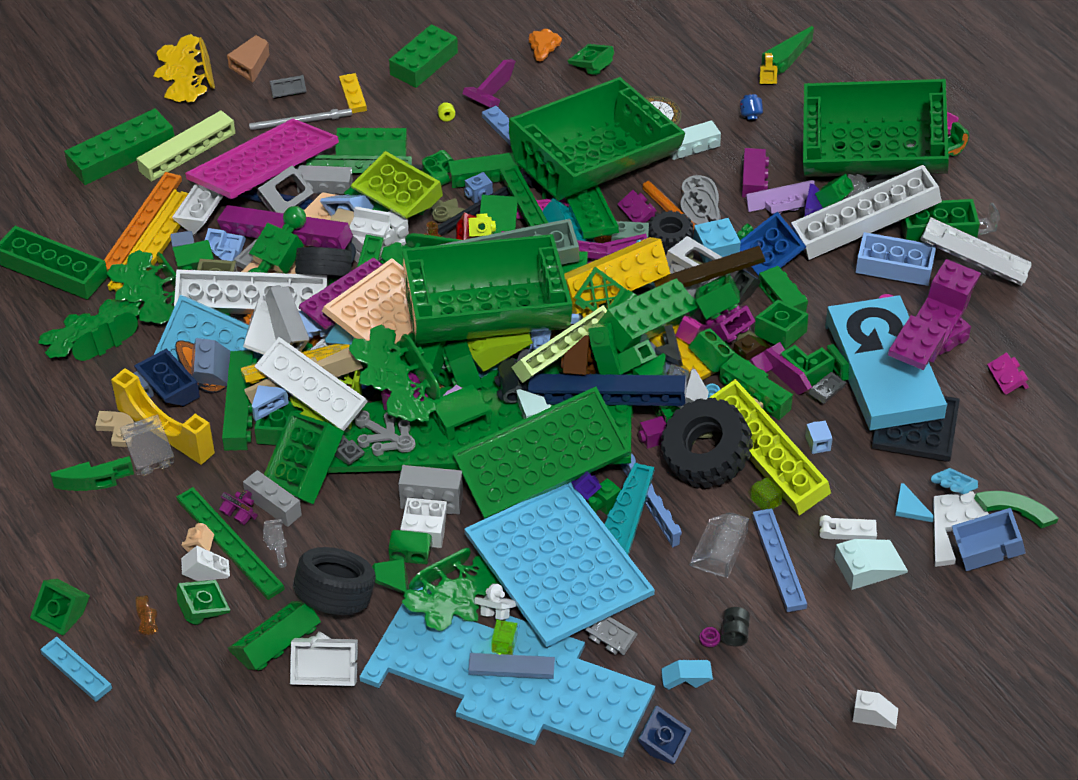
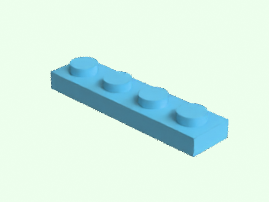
[40,637,112,701]

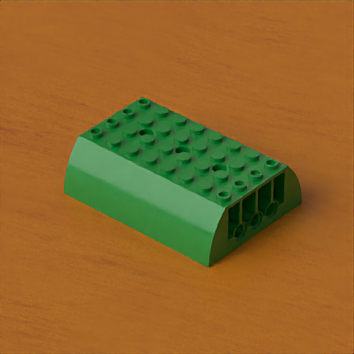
[509,77,685,201]
[803,79,949,177]
[402,234,572,344]

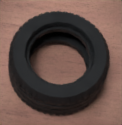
[293,547,376,615]

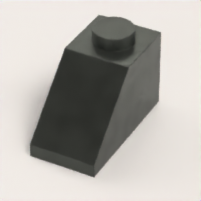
[733,269,761,305]

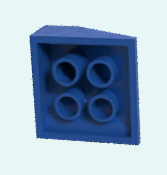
[740,212,806,276]

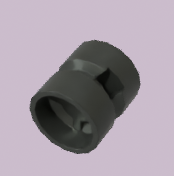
[721,607,750,647]

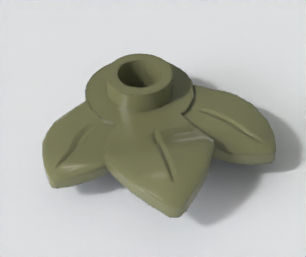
[431,198,465,222]

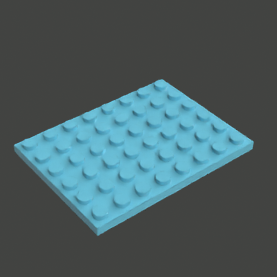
[464,482,655,647]

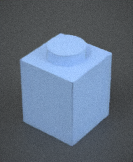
[805,421,832,454]

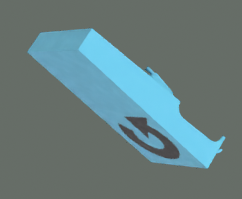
[825,295,947,430]

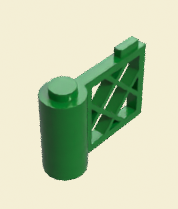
[573,267,637,312]

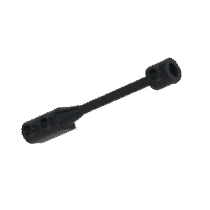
[494,357,528,403]

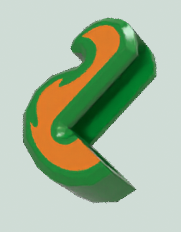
[948,122,969,156]

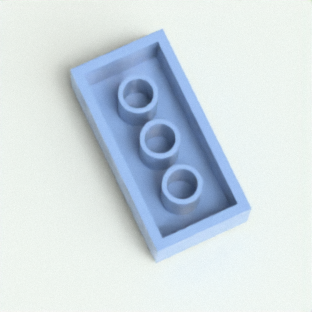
[856,232,936,286]

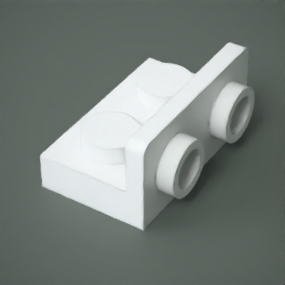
[350,207,391,239]

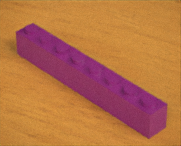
[217,205,353,249]

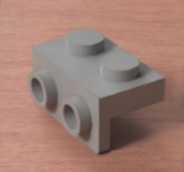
[586,616,638,655]

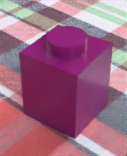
[638,416,666,449]

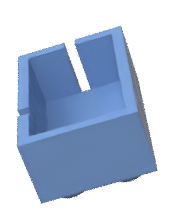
[952,508,1026,571]

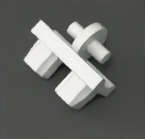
[474,584,516,620]

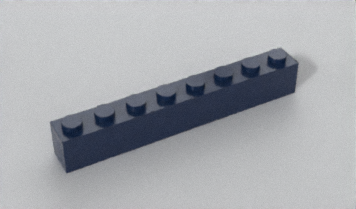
[528,374,687,406]

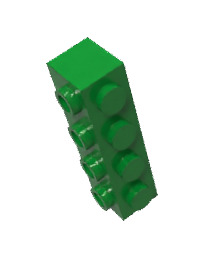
[719,356,793,420]

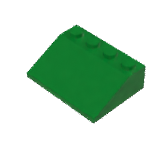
[264,411,345,504]

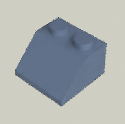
[191,338,230,386]

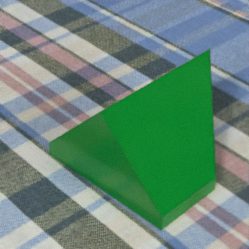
[372,559,409,594]

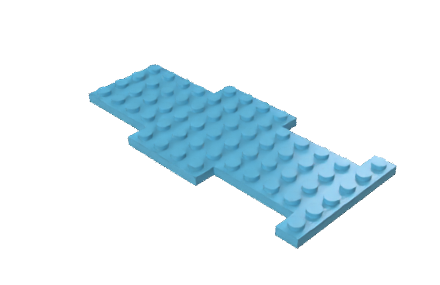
[360,587,655,757]

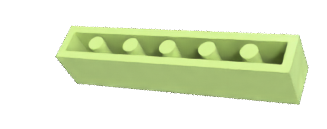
[137,111,235,182]
[512,305,607,383]

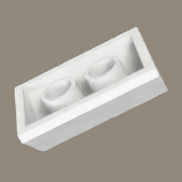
[172,184,223,235]

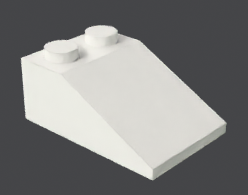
[243,299,276,355]

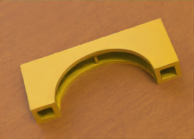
[111,368,215,465]

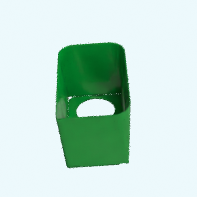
[688,328,735,372]
[388,530,433,564]

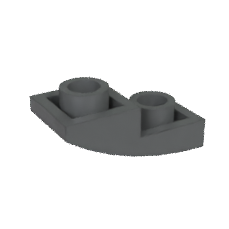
[335,435,365,465]

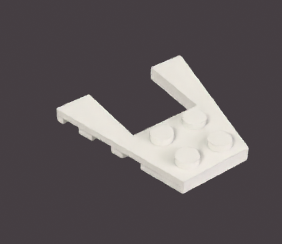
[933,491,1007,567]

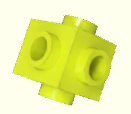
[469,214,496,237]

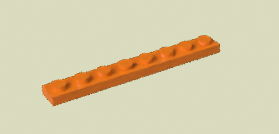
[104,172,182,271]

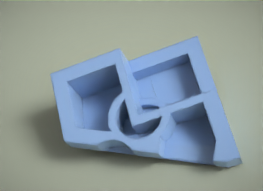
[204,228,246,261]

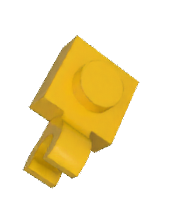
[759,53,777,84]

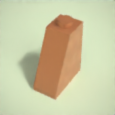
[227,35,269,82]

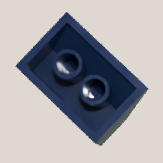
[134,348,200,406]

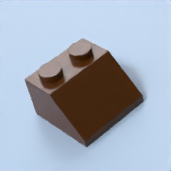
[561,335,596,375]

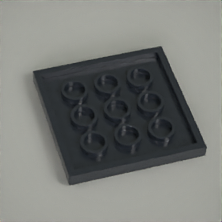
[872,396,960,461]

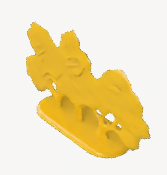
[153,34,215,102]

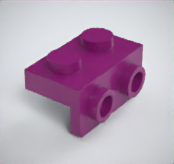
[618,190,657,223]

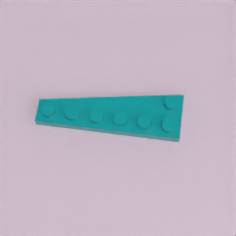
[604,463,655,556]

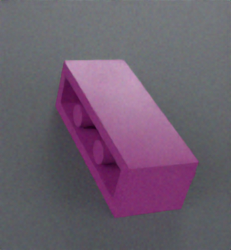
[742,148,769,197]

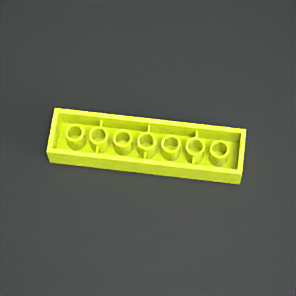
[709,379,831,516]

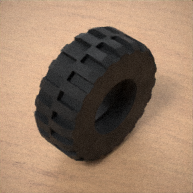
[661,398,753,488]

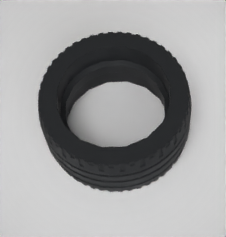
[295,247,352,278]

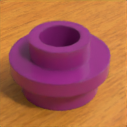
[699,627,720,647]

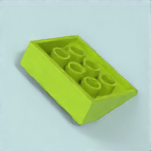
[351,151,443,219]
[466,309,533,371]

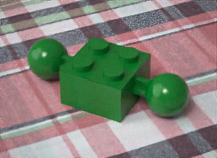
[248,206,306,274]

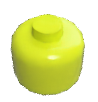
[437,102,455,122]

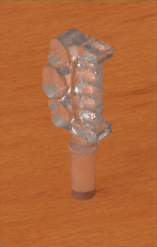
[263,519,287,568]

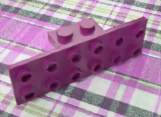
[299,258,383,329]

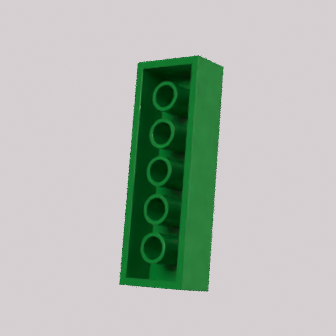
[64,108,175,185]
[0,226,108,300]
[597,278,699,352]

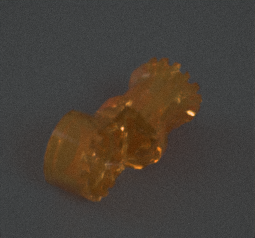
[136,595,158,635]

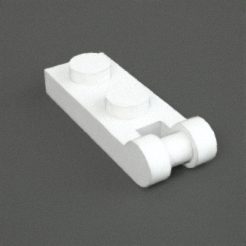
[819,515,877,540]

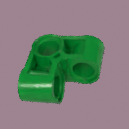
[422,150,454,186]

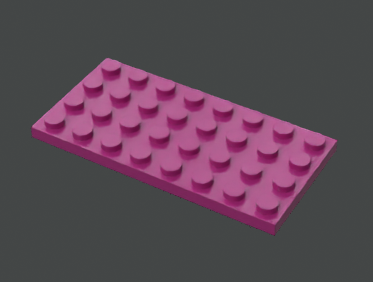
[185,118,339,199]

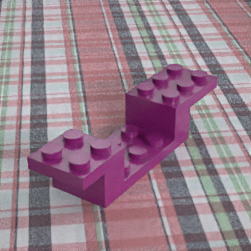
[888,259,981,370]

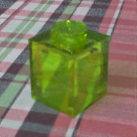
[751,477,783,510]
[492,620,518,655]

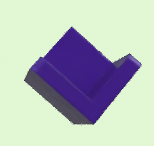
[571,471,602,500]

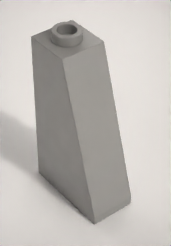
[265,285,309,352]

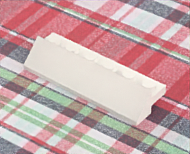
[921,217,1031,286]

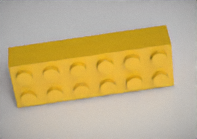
[564,237,671,314]

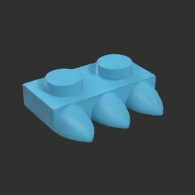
[931,468,978,494]

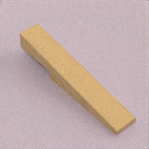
[244,347,363,404]

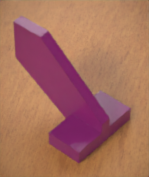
[462,59,516,107]
[749,342,812,395]

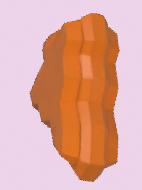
[529,29,562,62]

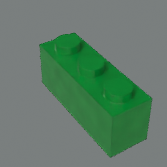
[759,266,808,312]

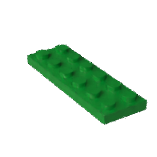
[564,185,619,239]

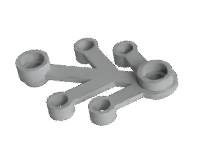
[354,410,416,456]

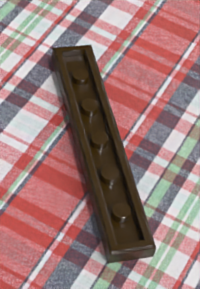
[653,246,765,288]

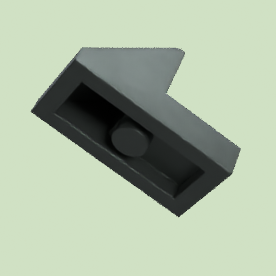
[654,324,683,366]

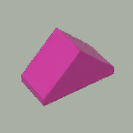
[676,316,706,344]

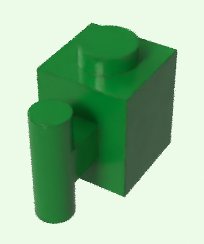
[589,478,621,515]

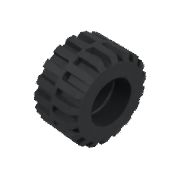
[648,210,693,255]

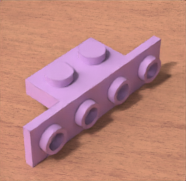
[746,180,815,214]

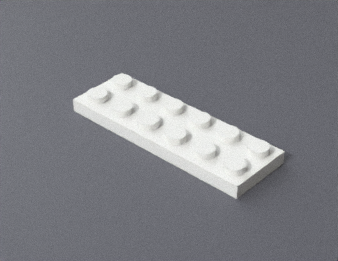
[254,337,368,431]

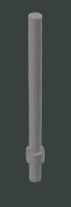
[249,109,352,130]

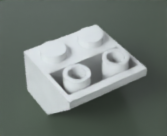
[401,498,447,548]

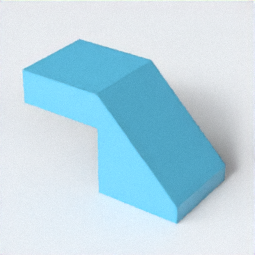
[661,660,713,690]

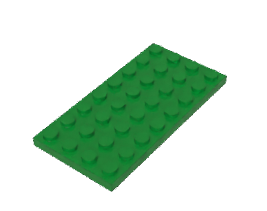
[452,387,631,519]

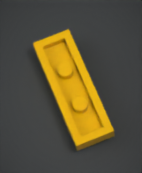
[339,73,367,114]

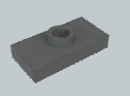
[269,75,307,98]
[809,372,846,404]

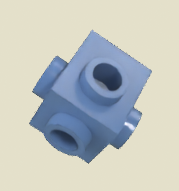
[464,172,493,203]

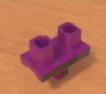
[219,490,258,525]

